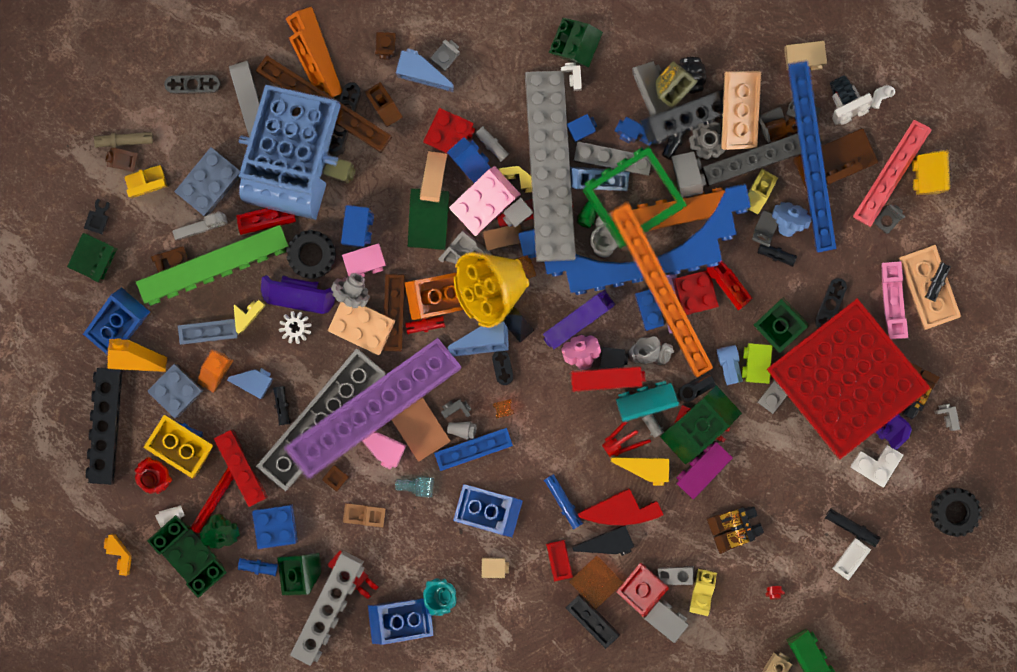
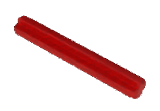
[191,468,233,533]

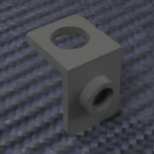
[759,107,784,143]
[874,204,905,234]
[752,210,778,247]

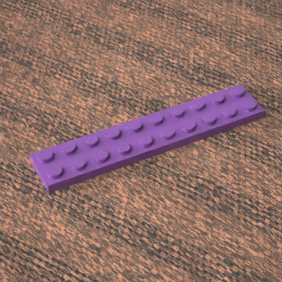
[285,338,461,479]

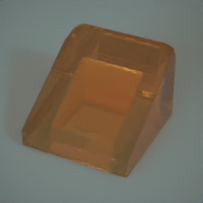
[514,255,536,279]

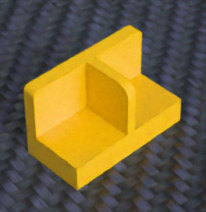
[125,165,168,199]

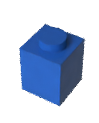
[567,114,597,143]

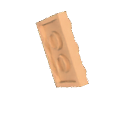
[328,302,396,355]

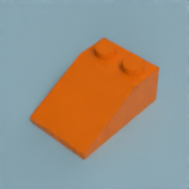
[404,272,463,320]

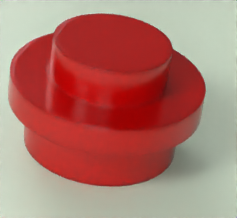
[765,586,785,600]

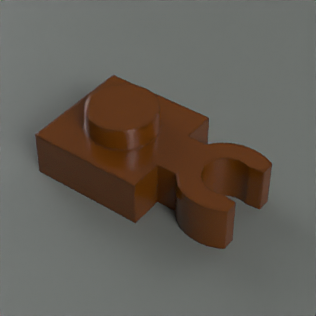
[765,117,798,143]

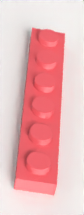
[853,120,932,227]

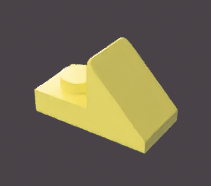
[234,300,266,334]

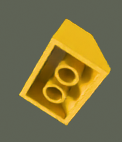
[143,415,213,478]

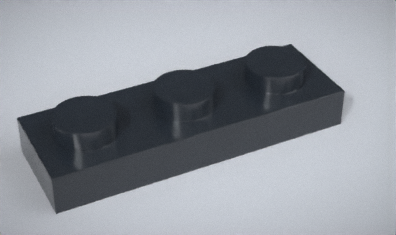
[565,594,620,649]

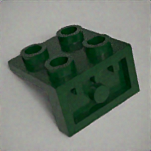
[67,233,118,283]

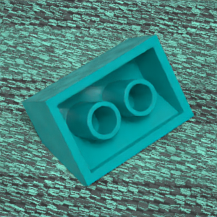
[615,380,679,422]

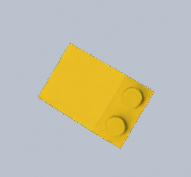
[912,151,949,195]

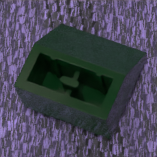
[548,18,603,67]

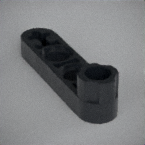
[328,82,361,157]

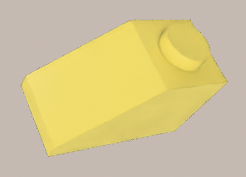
[747,169,778,214]

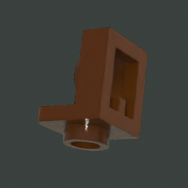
[375,32,396,60]
[105,148,138,172]

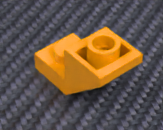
[104,533,132,576]

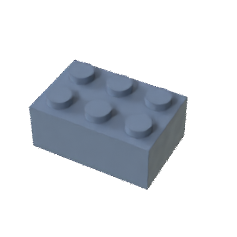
[174,147,240,216]

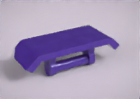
[261,275,335,314]
[875,414,912,450]

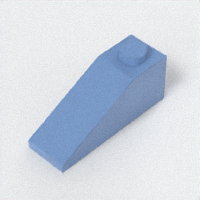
[570,167,630,191]
[448,322,509,357]

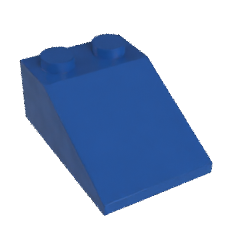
[83,287,150,355]
[453,484,523,538]
[368,598,434,645]

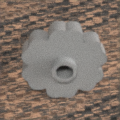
[689,122,725,160]
[331,273,370,308]

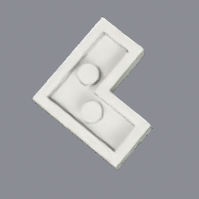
[850,445,903,488]

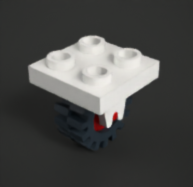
[830,75,873,125]

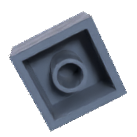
[147,364,204,418]

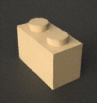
[784,41,827,71]

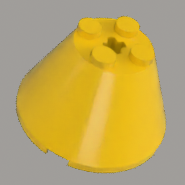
[454,252,529,327]

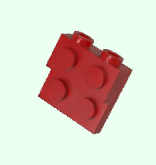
[423,108,476,155]

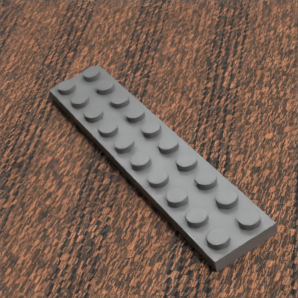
[525,71,576,262]

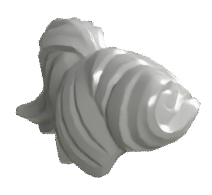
[591,213,618,258]
[628,336,674,365]

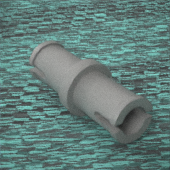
[474,126,509,162]

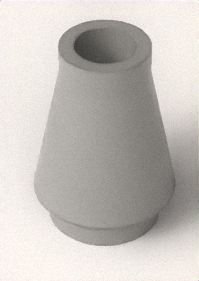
[447,421,477,440]

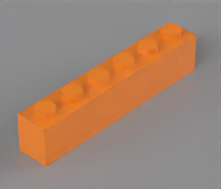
[617,187,725,231]

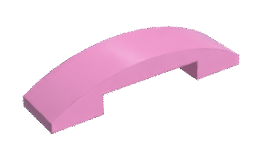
[882,262,908,339]

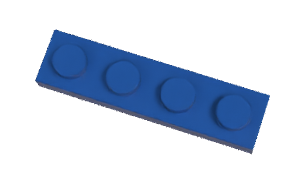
[434,428,513,471]

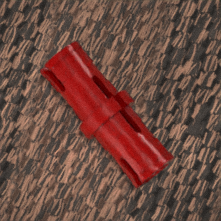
[405,315,445,335]

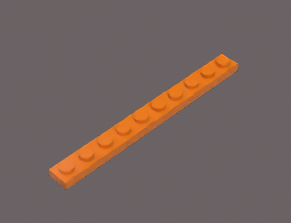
[610,203,713,377]

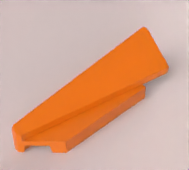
[286,7,342,97]

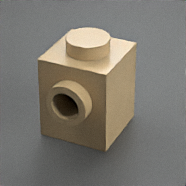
[762,652,792,672]

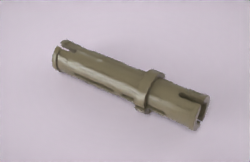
[94,132,153,148]

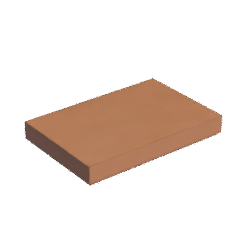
[391,397,451,462]

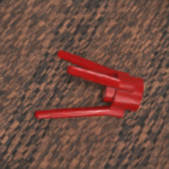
[602,421,651,457]

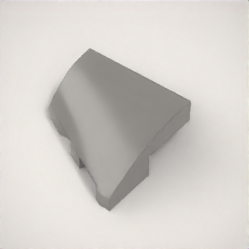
[438,229,493,264]

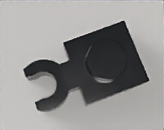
[84,199,110,235]

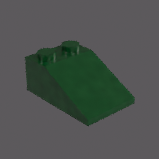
[407,188,450,250]

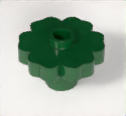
[200,514,240,549]

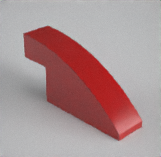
[578,488,664,525]

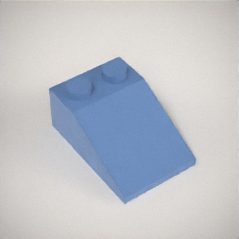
[396,49,454,92]

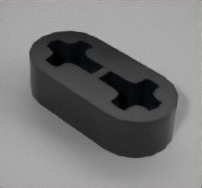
[492,351,513,385]

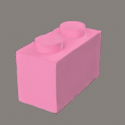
[342,243,386,277]

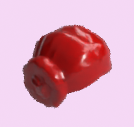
[134,457,172,494]

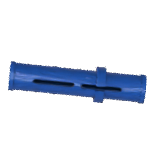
[544,474,583,529]

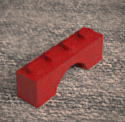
[214,429,268,507]

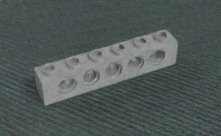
[290,551,364,666]

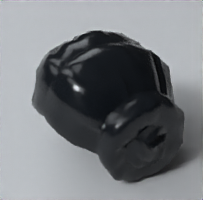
[678,57,706,94]

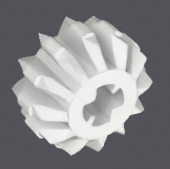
[279,311,312,344]

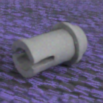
[642,413,664,438]

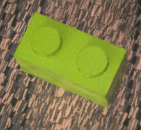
[742,343,772,384]

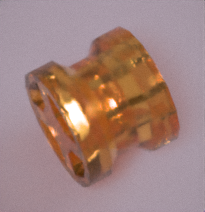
[493,399,515,419]

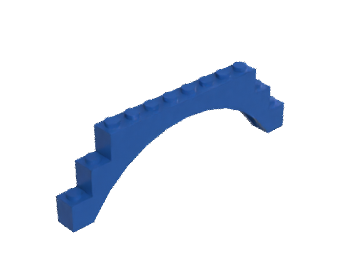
[518,184,751,295]

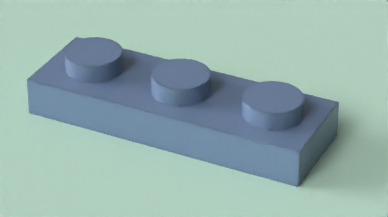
[178,319,238,345]

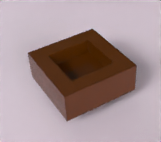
[322,465,349,492]

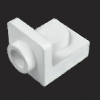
[561,63,582,91]

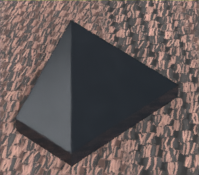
[502,306,535,343]

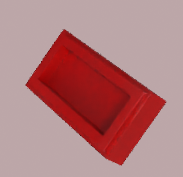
[546,540,573,582]

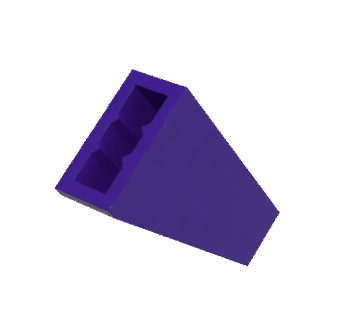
[543,289,616,349]

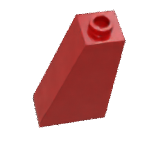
[571,367,646,391]

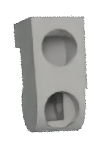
[658,566,694,585]

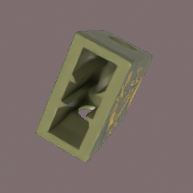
[655,62,697,108]

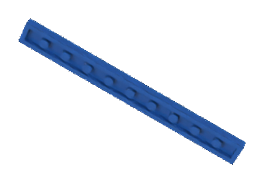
[788,60,836,252]

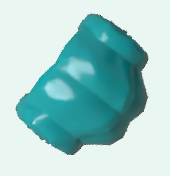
[423,578,457,616]

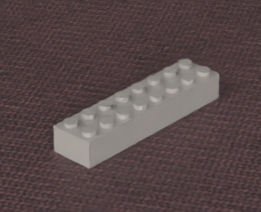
[257,349,387,491]

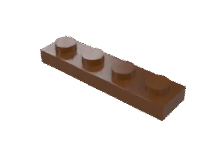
[383,274,405,351]

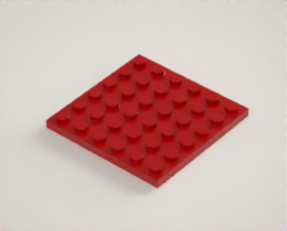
[767,298,931,461]

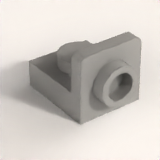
[430,40,460,71]
[934,404,960,431]

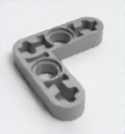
[172,212,228,240]

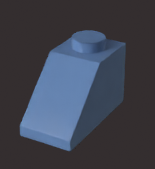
[227,368,273,399]

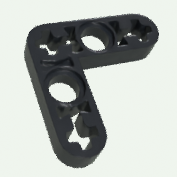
[814,278,847,329]

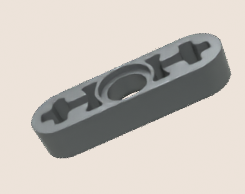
[164,75,221,94]

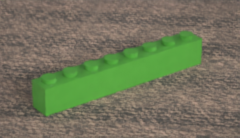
[136,225,289,306]

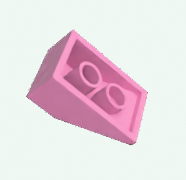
[362,431,407,469]

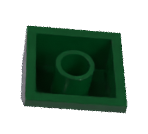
[754,297,809,353]

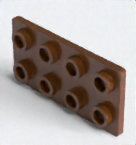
[793,128,878,191]

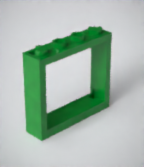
[583,147,687,249]

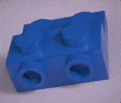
[614,117,656,146]

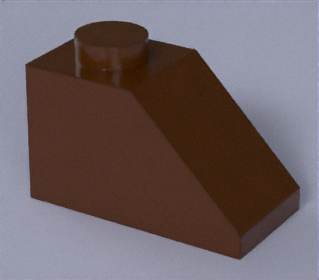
[365,82,403,127]

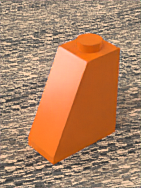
[197,350,234,393]

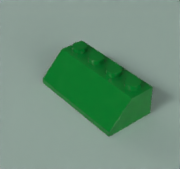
[786,629,835,672]

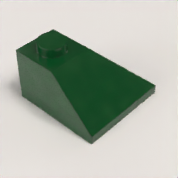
[277,553,322,595]

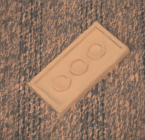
[721,71,761,150]
[899,245,961,330]

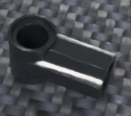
[678,371,716,402]

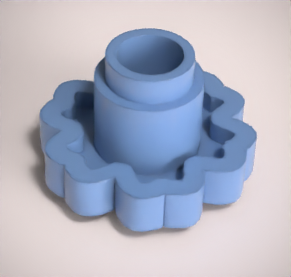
[772,202,812,237]

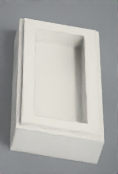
[832,538,871,581]

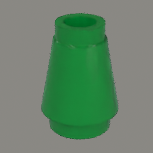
[577,200,597,229]

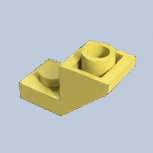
[499,166,532,193]
[689,569,717,616]

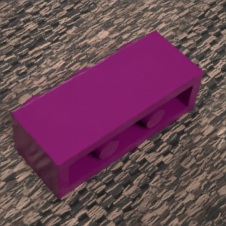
[676,442,733,500]

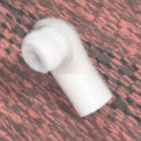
[871,85,895,109]

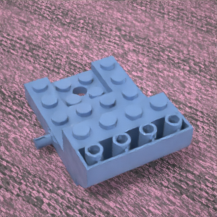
[239,85,341,220]

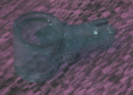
[395,477,434,497]

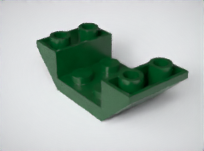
[660,385,742,465]
[147,515,227,598]

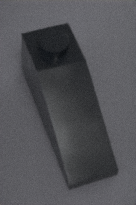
[572,525,634,556]

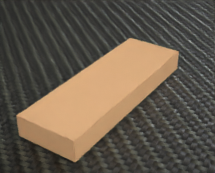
[420,151,447,202]

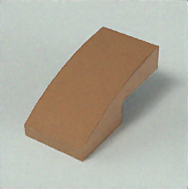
[483,225,522,251]
[343,503,386,527]

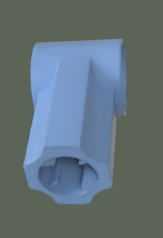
[717,345,743,385]

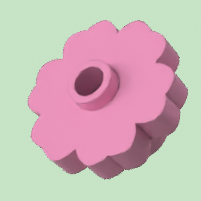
[561,335,601,370]

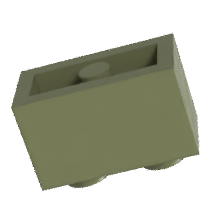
[323,156,356,184]

